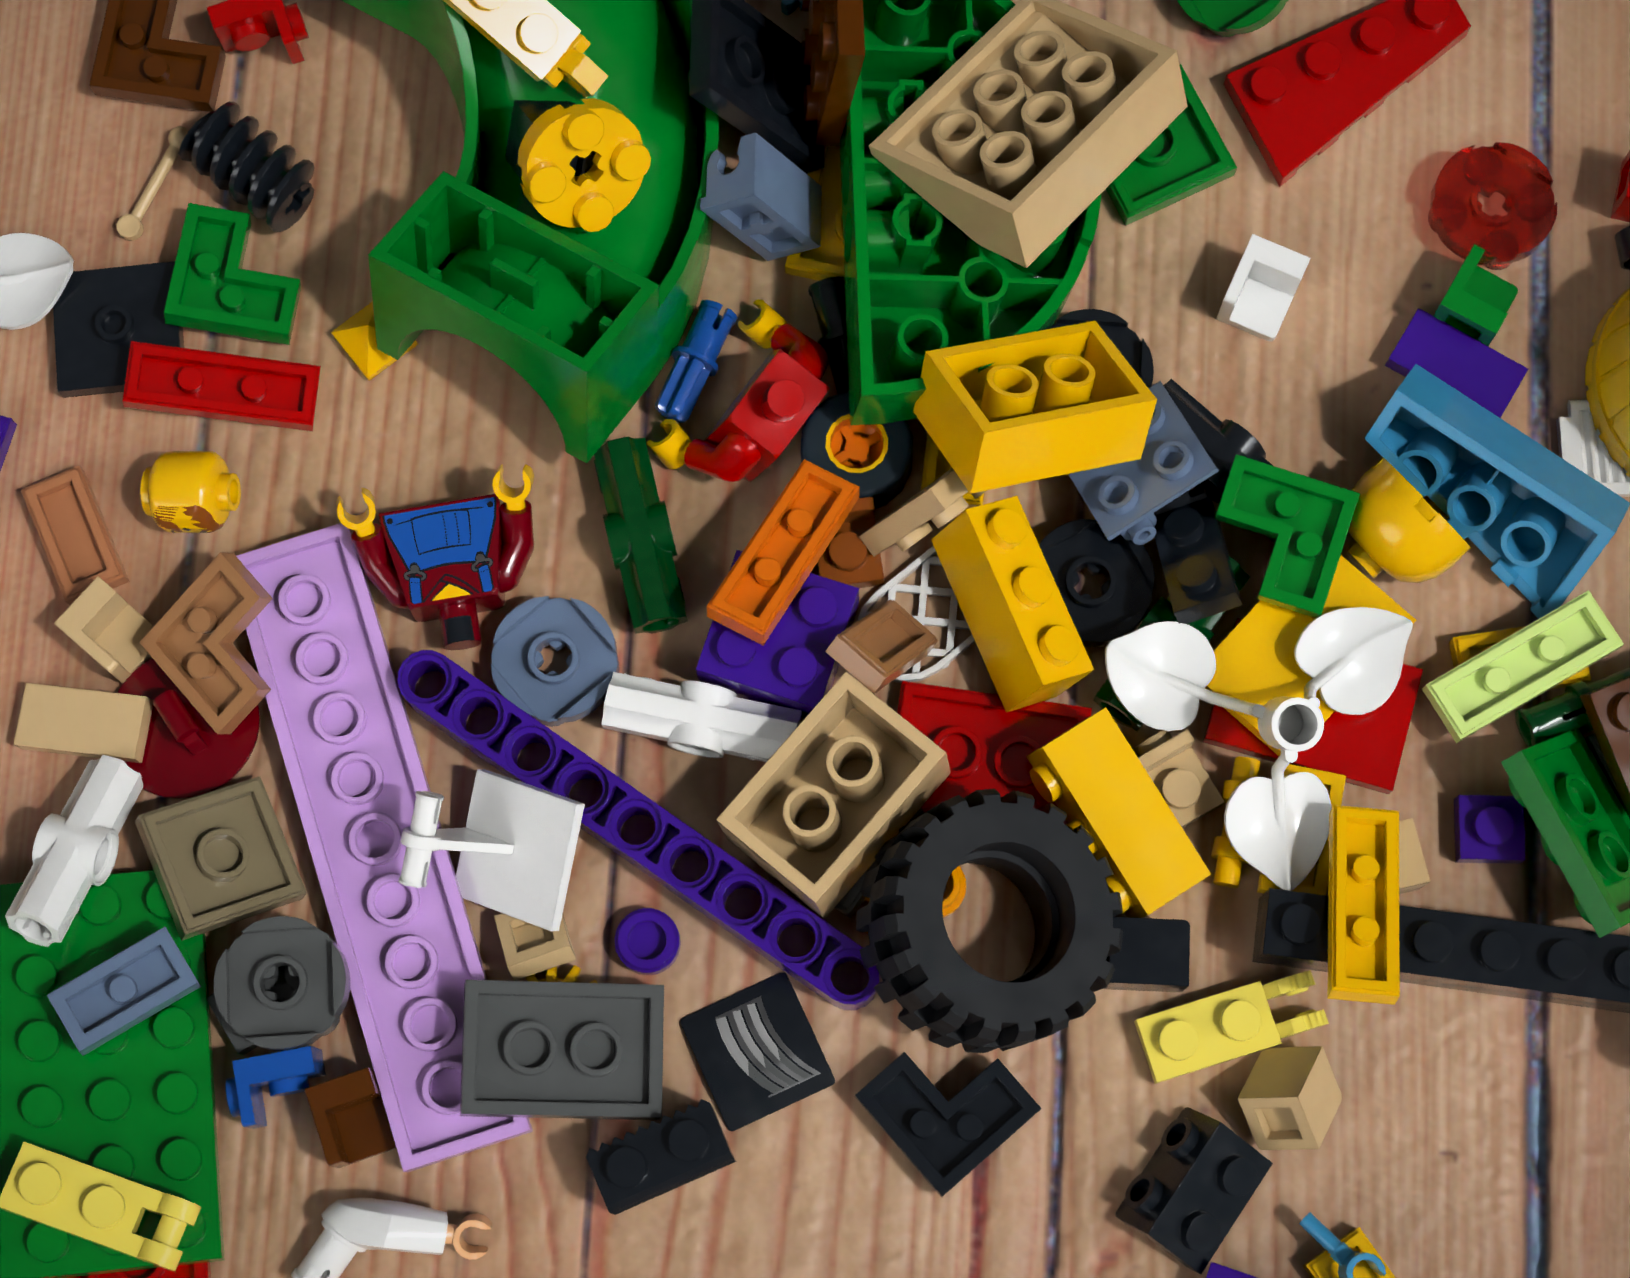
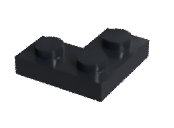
[855,1052,1042,1198]

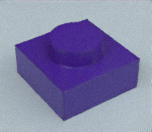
[1454,795,1526,864]

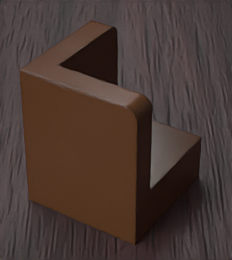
[305,1067,396,1168]

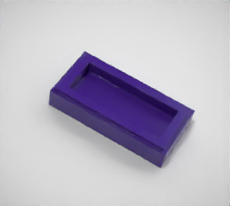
[1385,308,1528,418]

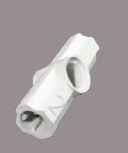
[601,672,802,762]
[5,755,144,947]

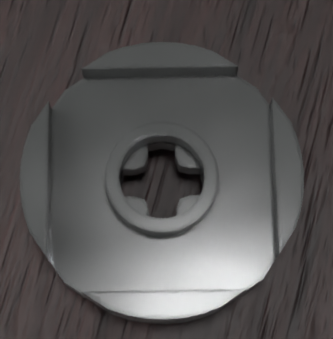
[214,916,350,1051]

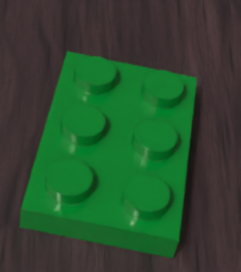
[1501,729,1630,938]

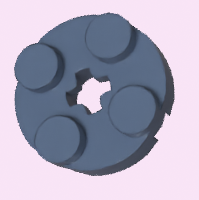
[491,596,620,727]

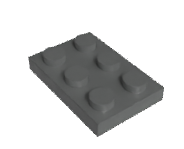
[460,980,664,1120]

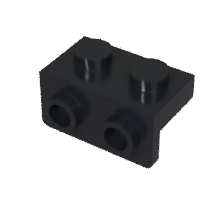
[1115,1107,1273,1274]

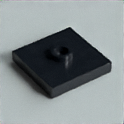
[53,261,184,398]

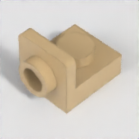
[1135,730,1225,828]

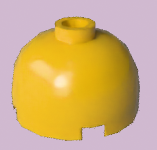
[1348,458,1471,583]

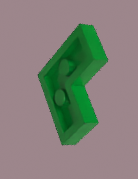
[164,203,301,345]
[1215,454,1360,618]

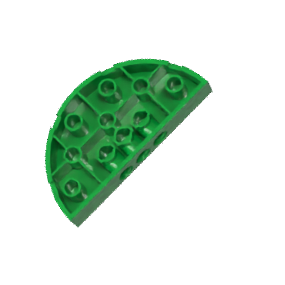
[840,0,1101,425]

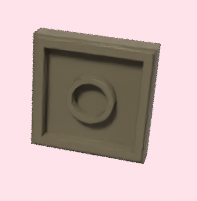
[135,776,307,941]

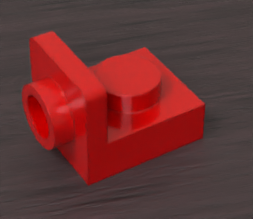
[206,0,309,64]

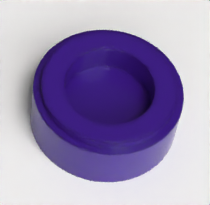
[615,908,681,975]

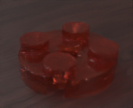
[1428,142,1557,270]

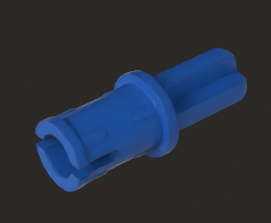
[655,300,737,423]

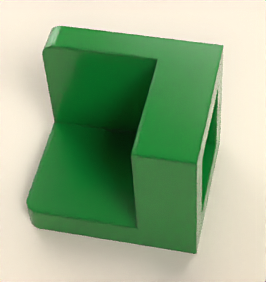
[1433,244,1518,346]

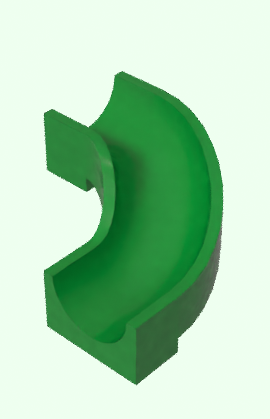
[341,0,719,463]

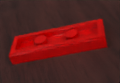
[122,341,321,431]

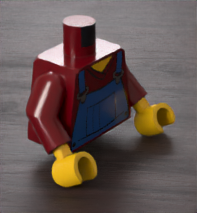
[336,464,534,650]

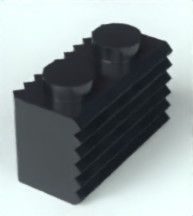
[586,1099,736,1215]

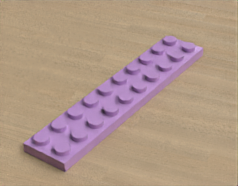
[236,523,533,1173]

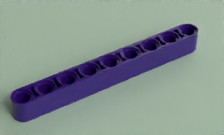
[397,650,879,1010]

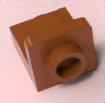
[817,497,884,588]

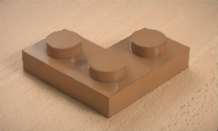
[139,552,273,734]

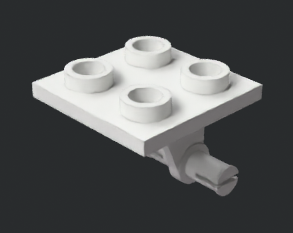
[398,769,585,931]

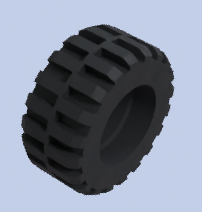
[856,789,1123,1053]

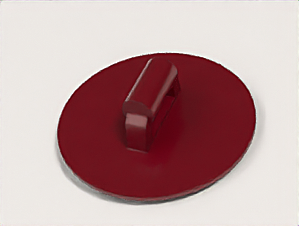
[117,658,260,799]

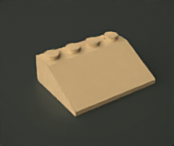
[869,0,1188,268]

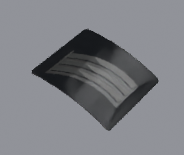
[680,972,835,1131]

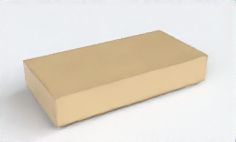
[13,683,153,763]

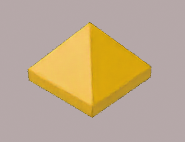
[331,301,418,381]

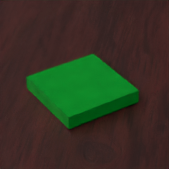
[1106,64,1237,226]

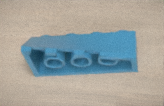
[1365,364,1630,619]

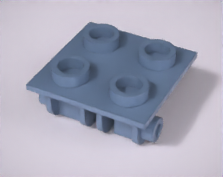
[1068,381,1219,545]

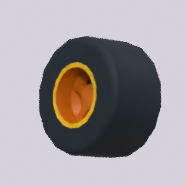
[800,390,913,509]

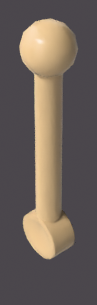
[116,126,189,241]

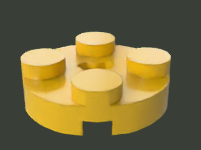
[517,98,651,232]

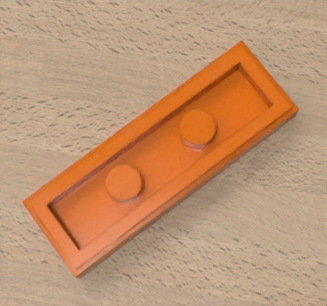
[706,459,860,646]

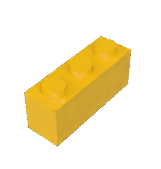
[931,496,1094,713]
[1026,707,1211,918]

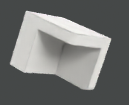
[1216,234,1311,341]

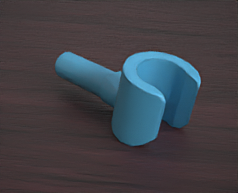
[1299,1212,1386,1278]

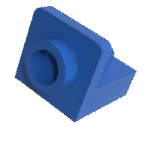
[226,1046,326,1129]

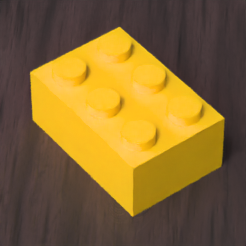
[913,321,1157,494]

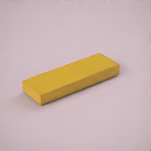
[1327,805,1400,1005]

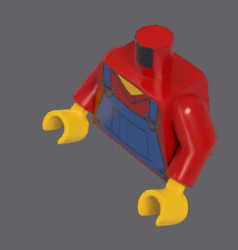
[646,299,830,482]

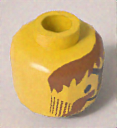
[140,451,241,533]

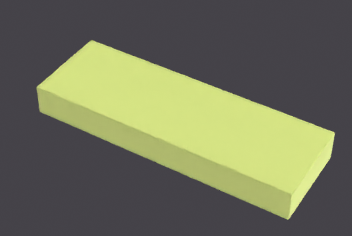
[1422,590,1624,744]

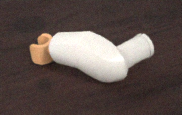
[291,1198,493,1278]

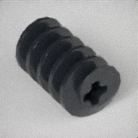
[178,101,315,232]

